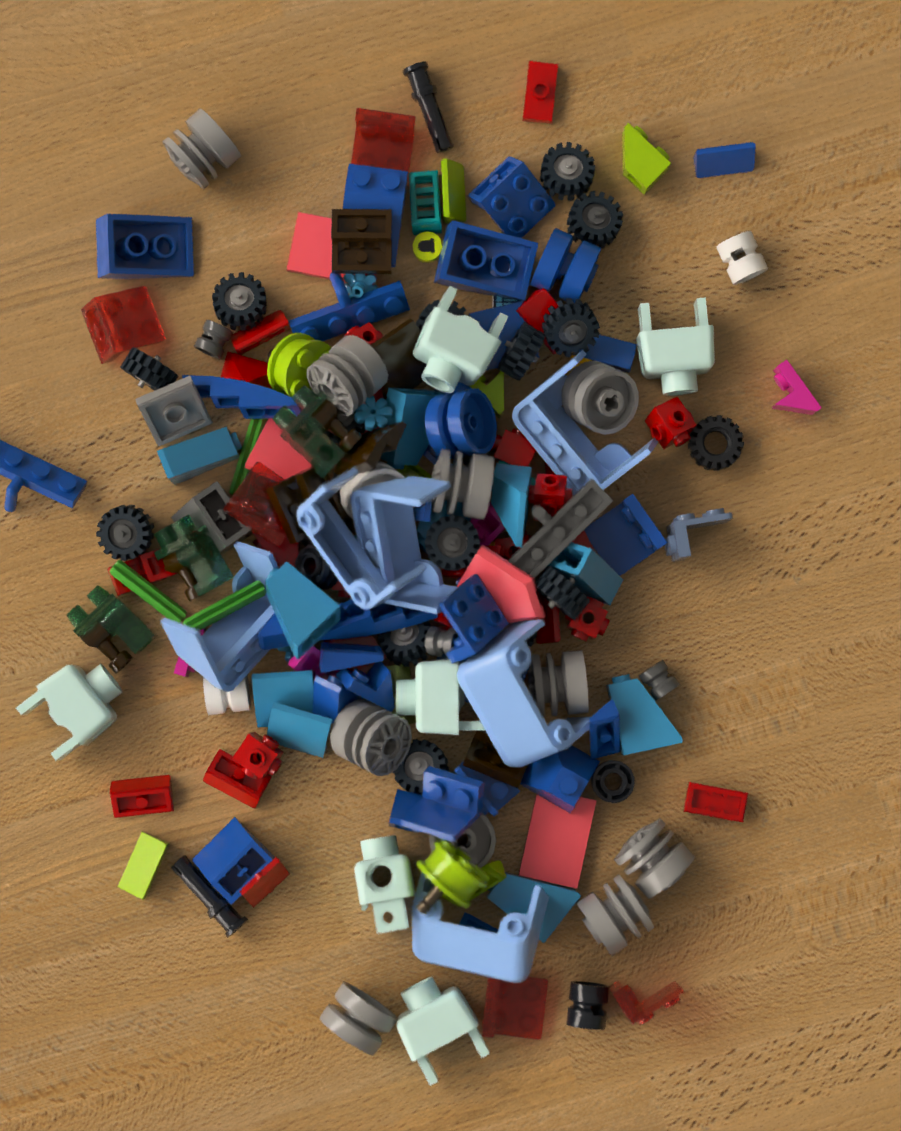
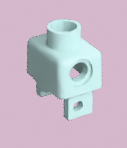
[413,286,509,393]
[636,297,715,396]
[396,659,485,735]
[16,664,123,761]
[354,835,416,934]
[396,976,490,1086]

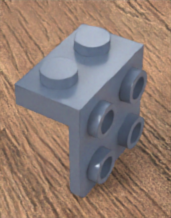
[664,508,733,562]

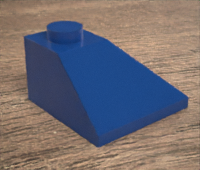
[520,745,600,813]

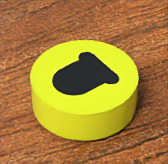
[413,231,442,263]

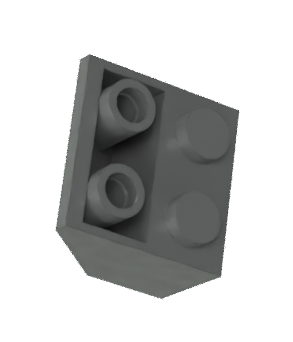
[171,481,253,567]

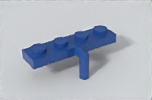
[289,273,410,341]
[0,440,87,512]

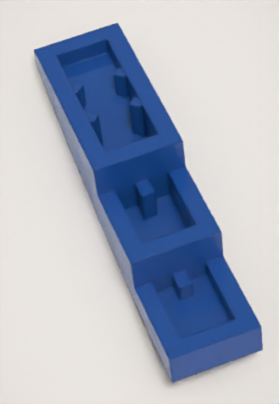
[182,375,304,419]
[320,599,438,640]

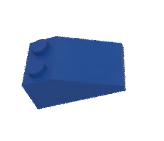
[343,164,408,267]
[96,213,194,279]
[434,220,538,301]

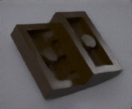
[331,209,392,274]
[371,318,427,400]
[333,421,407,476]
[266,462,347,544]
[462,730,527,788]

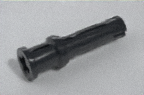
[403,62,454,153]
[171,855,248,938]

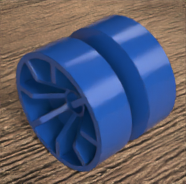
[530,228,602,303]

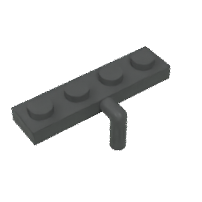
[507,478,613,578]

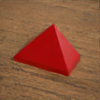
[220,352,272,389]

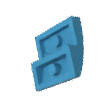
[252,670,314,728]
[267,702,332,758]

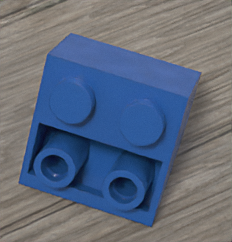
[192,817,275,905]

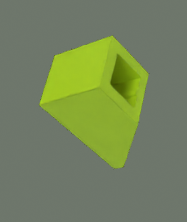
[622,123,671,195]

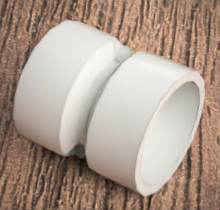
[716,231,768,285]
[203,676,251,715]

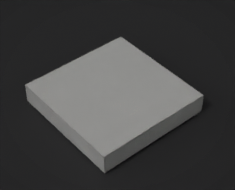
[135,375,213,447]

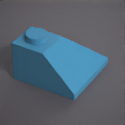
[491,463,532,547]

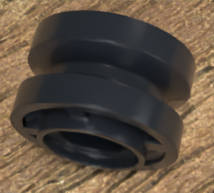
[294,545,339,590]
[591,760,635,803]

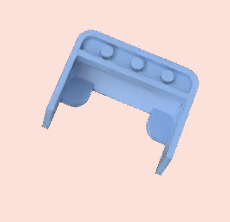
[512,350,658,496]
[297,467,427,609]
[350,476,458,614]
[160,541,279,692]
[457,619,591,767]
[412,871,549,983]

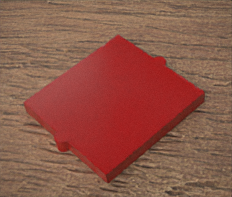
[239,857,290,908]

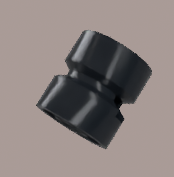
[566,981,609,1030]

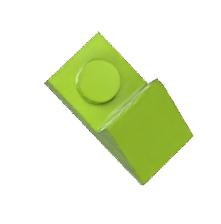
[470,371,504,419]

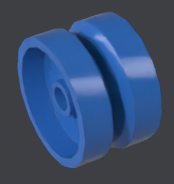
[425,389,497,460]

